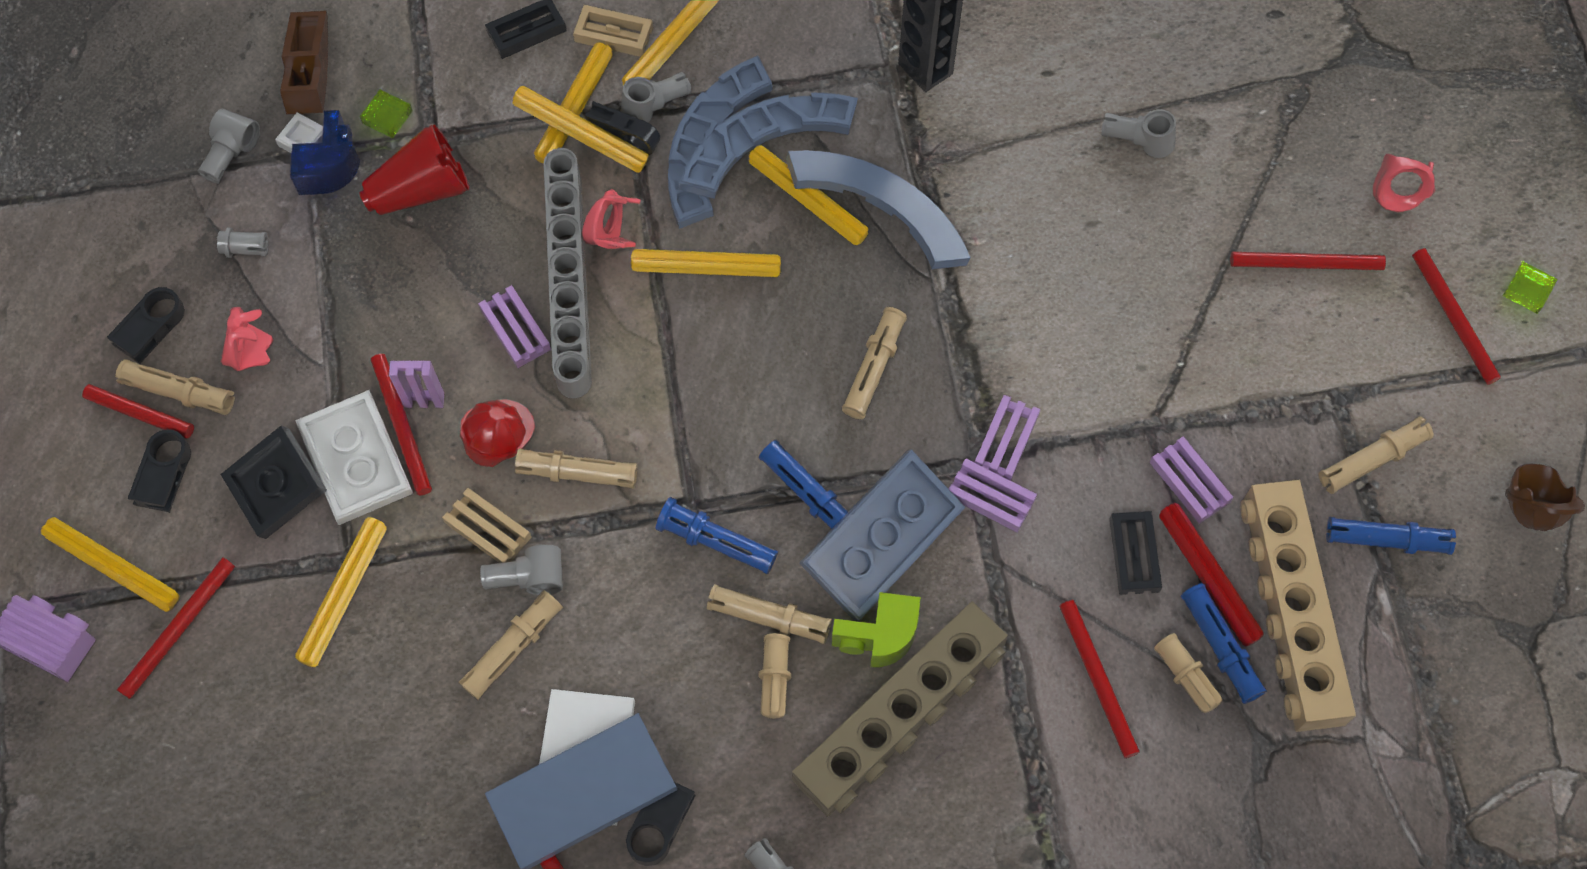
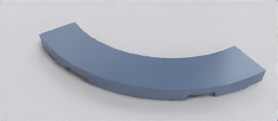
[668,56,772,229]
[678,93,858,199]
[786,150,970,269]

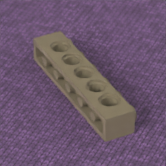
[792,601,1008,817]

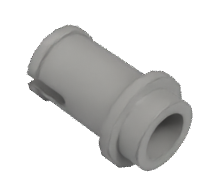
[217,227,268,258]
[745,838,794,869]

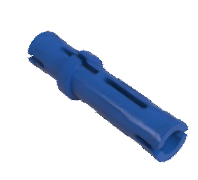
[759,440,848,529]
[1326,517,1456,555]
[1180,583,1267,704]

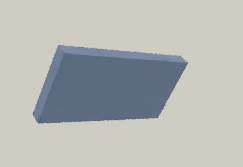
[800,449,965,621]
[485,713,677,869]

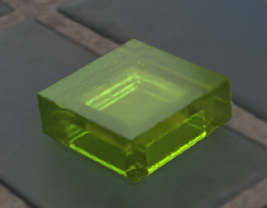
[360,89,413,138]
[1502,261,1558,314]

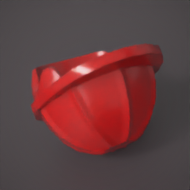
[460,399,535,467]

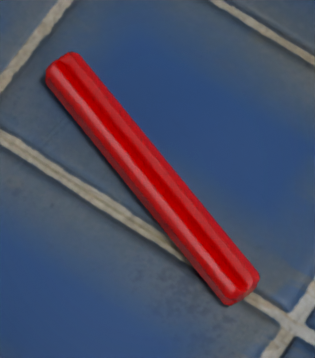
[1159,503,1264,647]

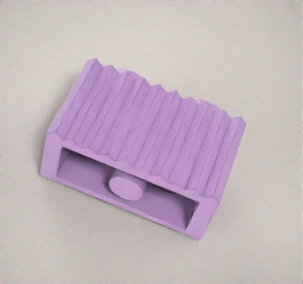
[0,595,96,682]

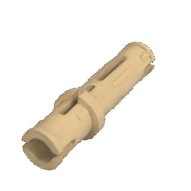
[842,307,907,419]
[116,359,235,415]
[1319,416,1434,494]
[515,449,638,489]
[707,584,832,644]
[458,590,563,700]

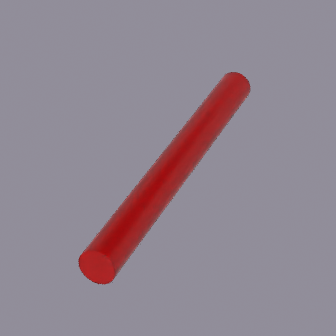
[1412,248,1501,385]
[1230,252,1386,270]
[371,354,432,496]
[117,557,235,699]
[1059,600,1140,759]

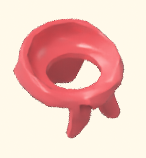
[1373,154,1435,212]
[582,189,641,249]
[221,307,273,371]

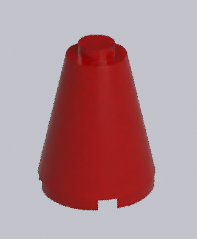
[359,124,470,215]

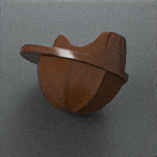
[1505,463,1585,531]

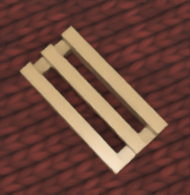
[573,5,653,57]
[442,488,532,563]

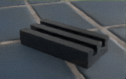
[485,0,567,59]
[1109,511,1162,595]

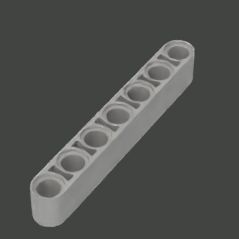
[544,148,592,398]

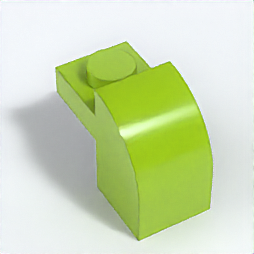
[832,592,921,667]

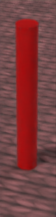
[82,384,194,439]

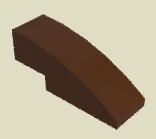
[280,11,328,115]

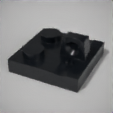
[220,426,327,539]

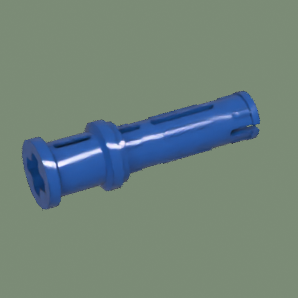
[655,497,778,574]

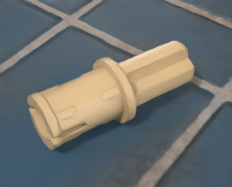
[759,633,791,719]
[1154,633,1222,713]

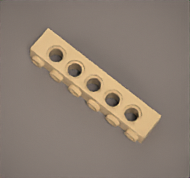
[1240,480,1356,732]

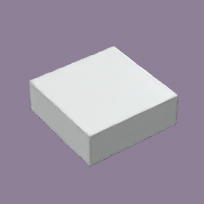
[275,112,329,162]

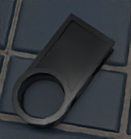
[585,101,661,156]
[107,287,185,364]
[128,430,191,513]
[626,782,696,866]

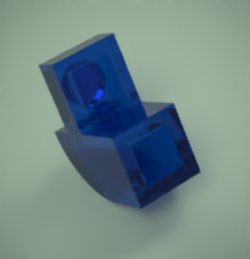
[290,110,360,195]

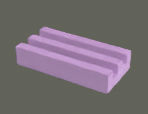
[478,285,551,368]
[389,361,444,408]
[975,395,1040,481]
[1150,437,1233,524]
[949,459,1037,533]

